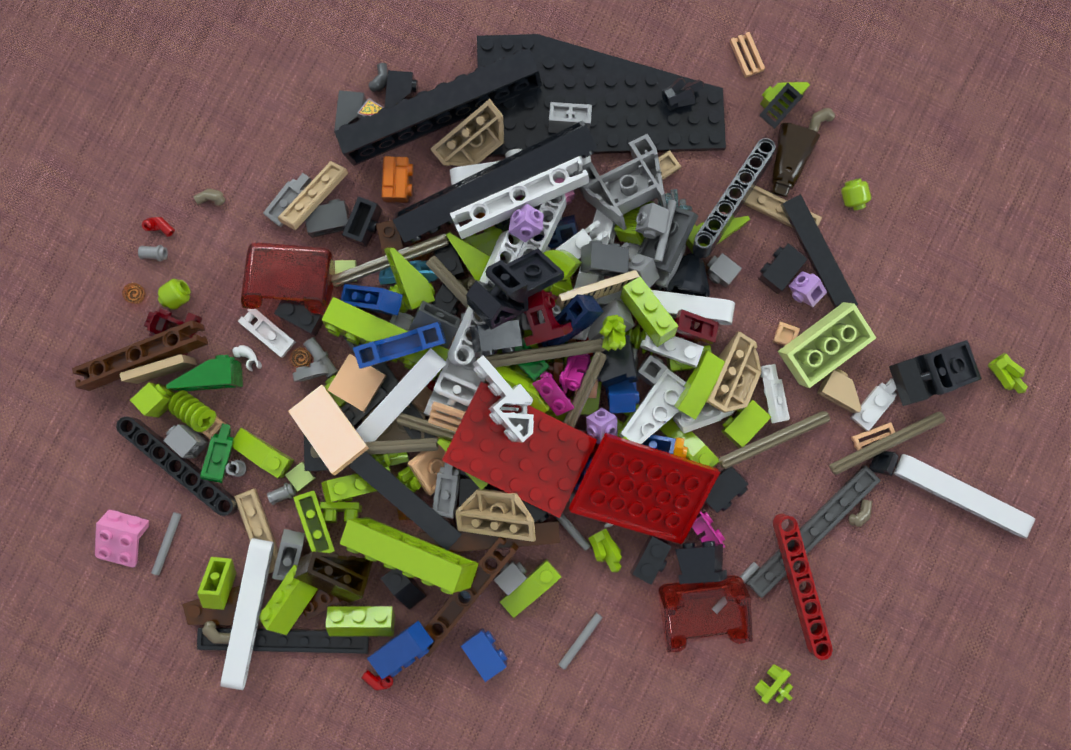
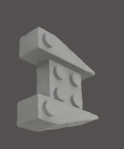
[573,134,667,230]

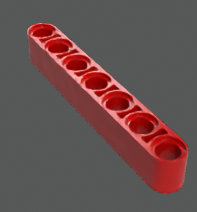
[773,513,833,660]

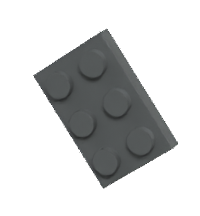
[637,204,698,274]

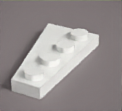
[619,369,686,444]

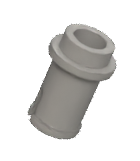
[138,245,168,262]
[226,460,247,477]
[267,483,296,505]

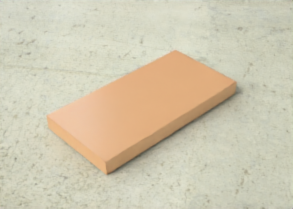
[288,384,369,476]

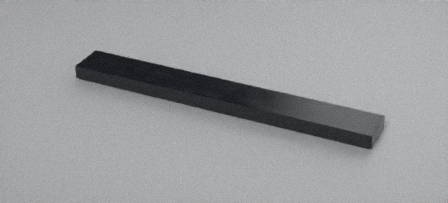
[197,627,369,654]

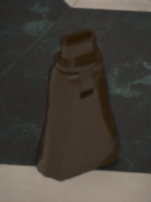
[772,123,820,197]

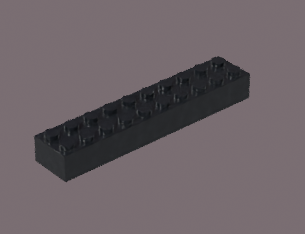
[334,48,542,166]
[393,120,597,243]

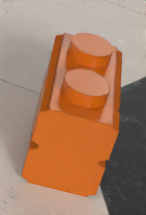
[382,156,414,203]

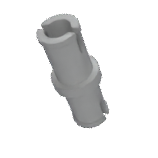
[303,337,338,378]

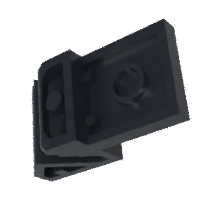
[466,248,564,329]
[889,340,981,406]

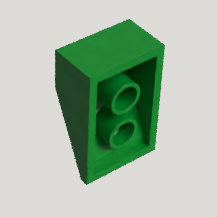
[166,355,243,391]

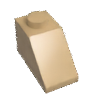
[817,369,862,414]

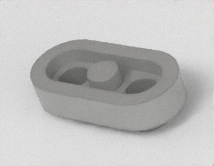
[292,361,329,382]

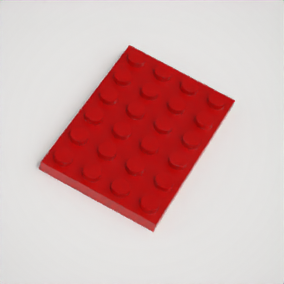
[442,381,597,518]
[569,433,720,544]

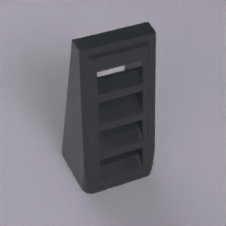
[759,83,803,129]

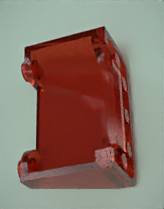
[241,243,335,314]
[659,575,753,653]

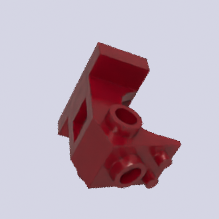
[524,290,573,346]
[144,308,202,356]
[673,309,719,344]

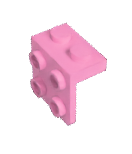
[95,510,149,567]

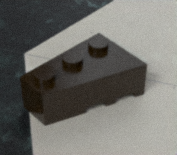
[294,552,373,603]

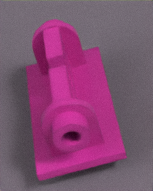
[559,354,591,394]
[532,371,575,416]
[692,510,725,548]

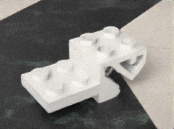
[424,336,498,420]
[473,355,534,443]

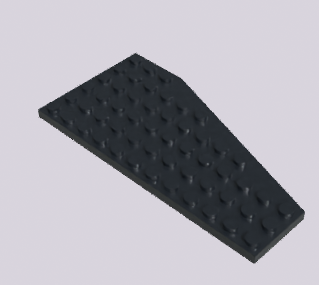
[477,34,726,157]

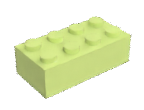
[777,302,876,388]

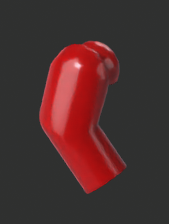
[142,217,175,237]
[361,670,393,691]

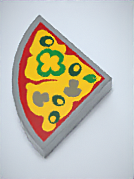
[357,99,384,118]

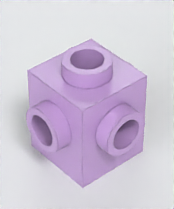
[509,204,544,242]
[788,271,827,307]
[586,408,618,444]

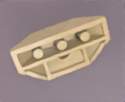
[431,99,504,166]
[706,331,762,413]
[456,488,536,542]

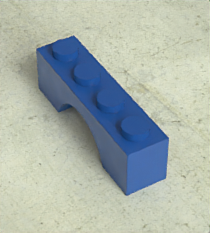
[353,322,447,369]

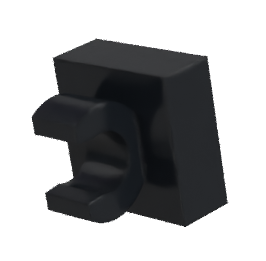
[869,451,899,476]

